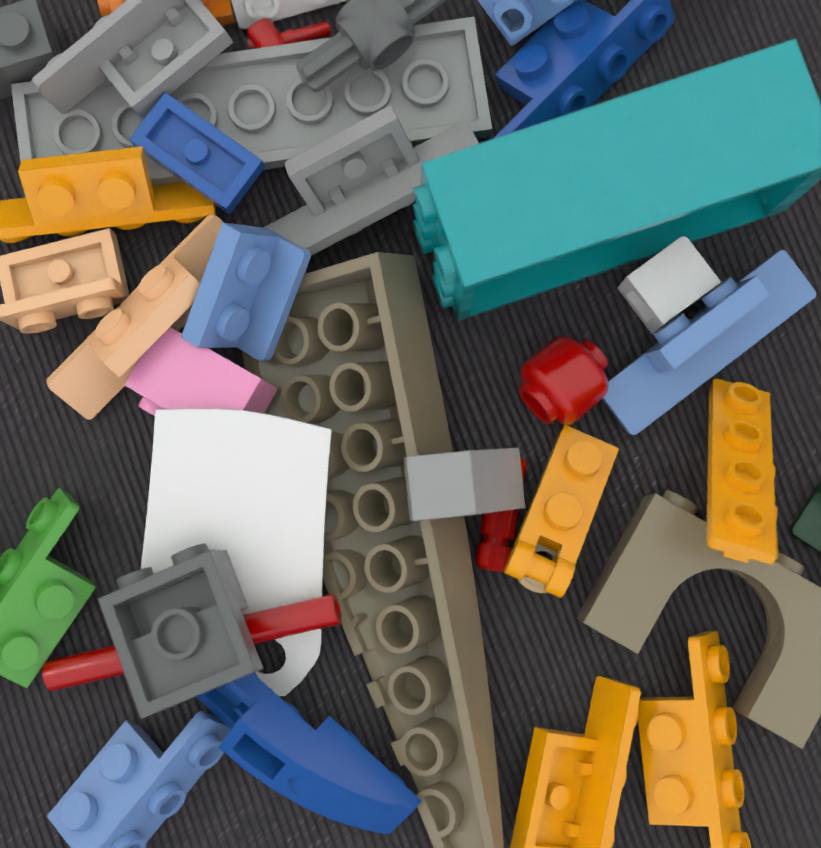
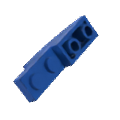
[197,672,421,835]

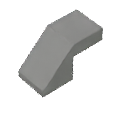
[403,448,525,521]

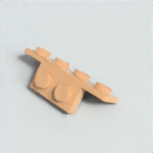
[46,214,224,420]

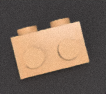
[0,228,129,334]

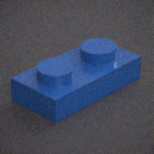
[129,92,265,215]

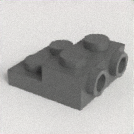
[98,543,263,719]

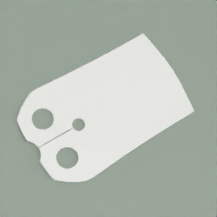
[141,409,331,696]

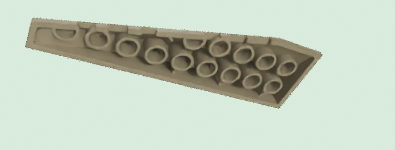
[242,252,504,848]

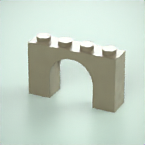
[576,490,821,749]

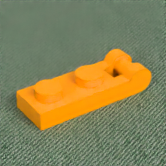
[504,425,619,598]

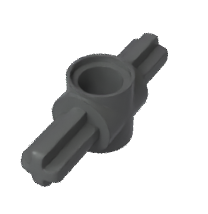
[296,0,447,92]

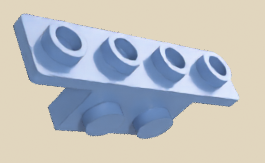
[602,250,816,435]
[47,711,231,848]

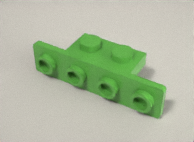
[0,488,96,688]

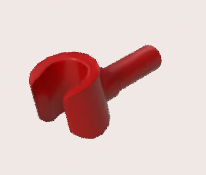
[247,18,331,49]

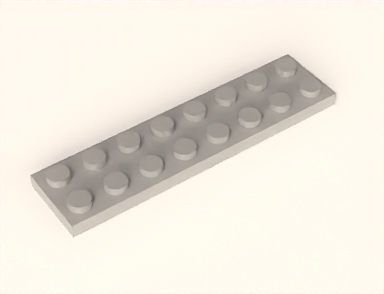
[11,17,492,198]

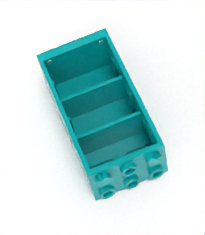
[413,39,821,321]

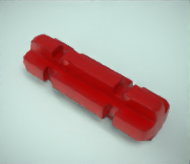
[475,457,527,572]

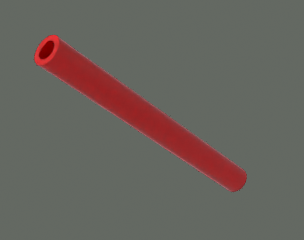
[42,594,342,691]

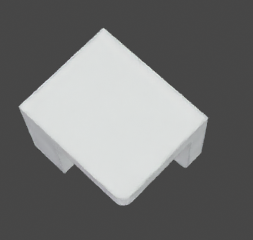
[617,236,721,334]

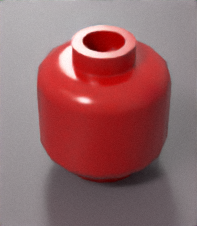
[518,336,609,425]

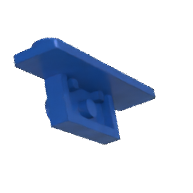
[494,0,675,139]

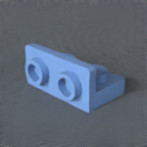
[181,223,311,361]

